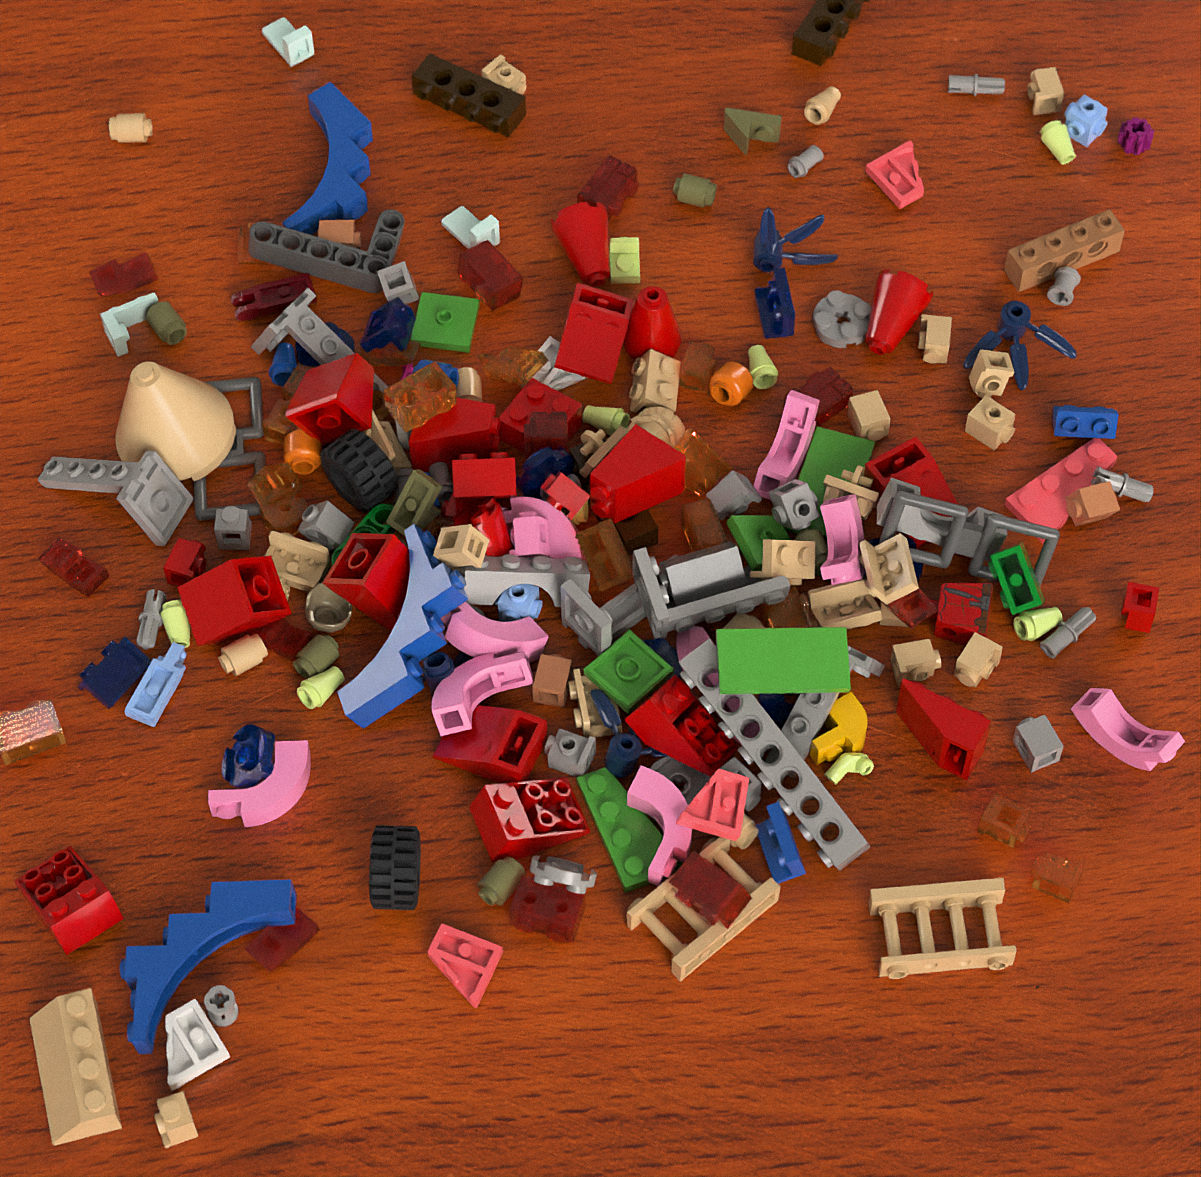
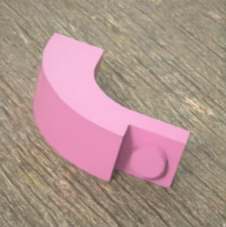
[754,390,820,500]
[820,494,865,585]
[502,497,588,564]
[440,601,549,663]
[431,651,534,736]
[1071,688,1185,771]
[208,740,311,827]
[627,765,692,886]

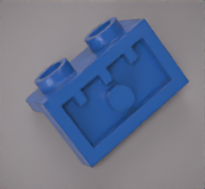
[1052,405,1118,439]
[755,801,806,884]

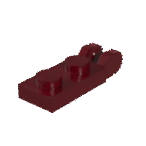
[231,273,317,322]

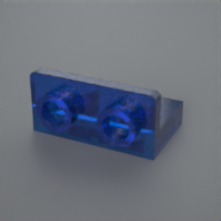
[755,267,795,339]
[360,297,416,353]
[77,637,152,710]

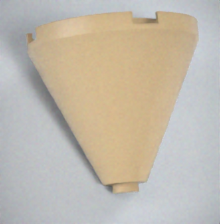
[115,362,236,482]

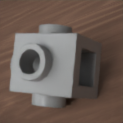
[768,479,820,531]

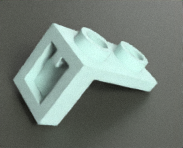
[262,18,315,67]
[441,206,500,258]
[100,293,158,357]

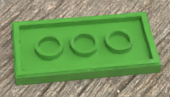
[784,426,875,542]
[716,627,851,694]

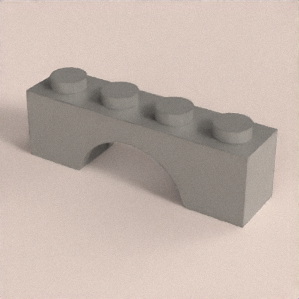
[876,478,1007,562]
[460,554,590,607]

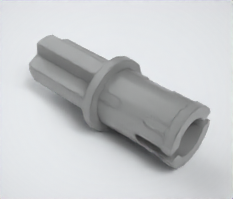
[948,74,1005,96]
[1091,466,1154,502]
[136,589,166,650]
[1040,607,1096,659]

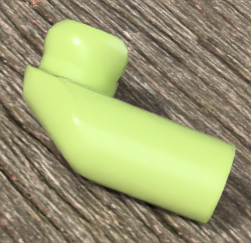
[824,753,874,785]

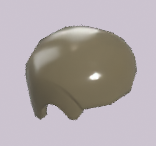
[305,583,353,633]

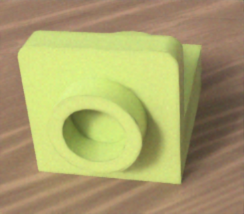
[610,237,640,284]

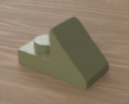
[724,108,782,155]
[386,469,443,537]

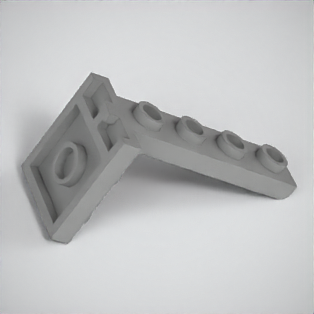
[251,288,390,395]
[38,451,194,546]
[631,547,790,640]
[560,554,679,656]
[765,646,885,778]

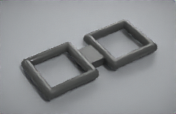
[194,377,269,521]
[878,491,1060,586]

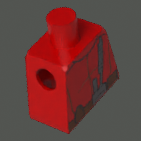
[917,583,993,646]

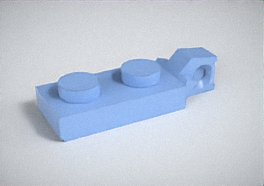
[124,642,187,727]

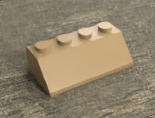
[29,988,122,1146]

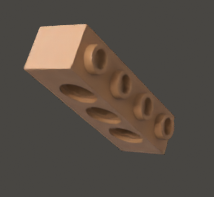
[1004,209,1125,292]

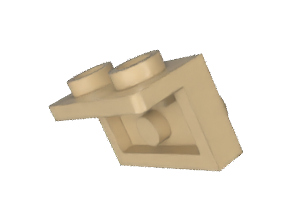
[629,349,681,413]
[362,410,412,474]
[265,531,330,592]
[859,533,919,605]
[750,539,815,585]
[808,576,882,630]
[568,668,622,738]

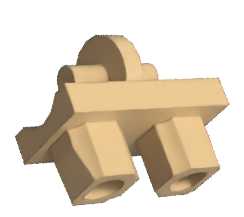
[579,426,628,478]
[823,465,880,520]

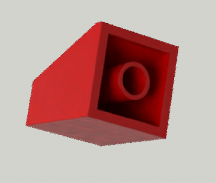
[286,353,374,445]
[409,392,502,472]
[590,424,686,523]
[323,533,410,630]
[177,555,292,646]

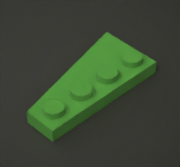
[576,767,686,893]

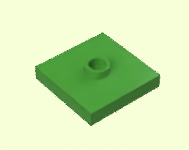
[411,292,480,353]
[726,515,791,571]
[583,629,674,714]

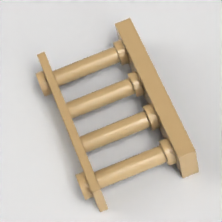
[627,837,780,982]
[868,878,1016,979]

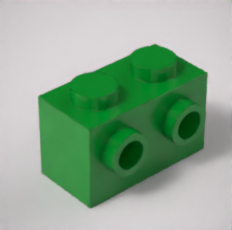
[988,542,1045,615]

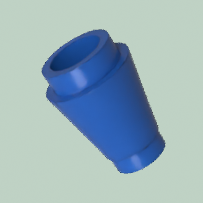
[269,343,299,387]

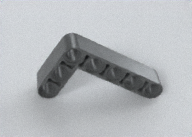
[248,209,405,293]

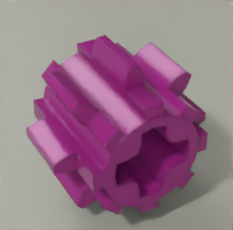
[1117,117,1154,155]

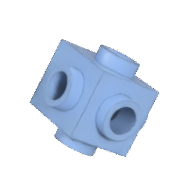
[1064,94,1108,147]
[495,584,543,622]

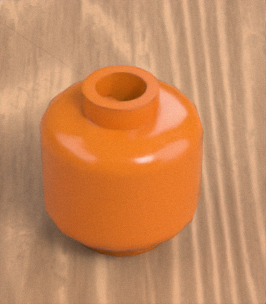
[709,362,753,406]
[283,428,323,475]

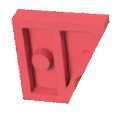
[865,140,924,209]
[676,768,749,841]
[428,923,503,1008]

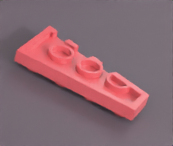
[1004,438,1117,544]

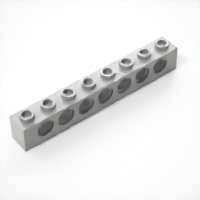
[679,639,870,871]

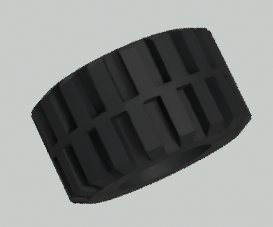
[320,429,399,513]
[369,825,421,910]

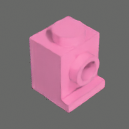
[509,512,550,558]

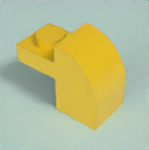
[810,692,867,765]

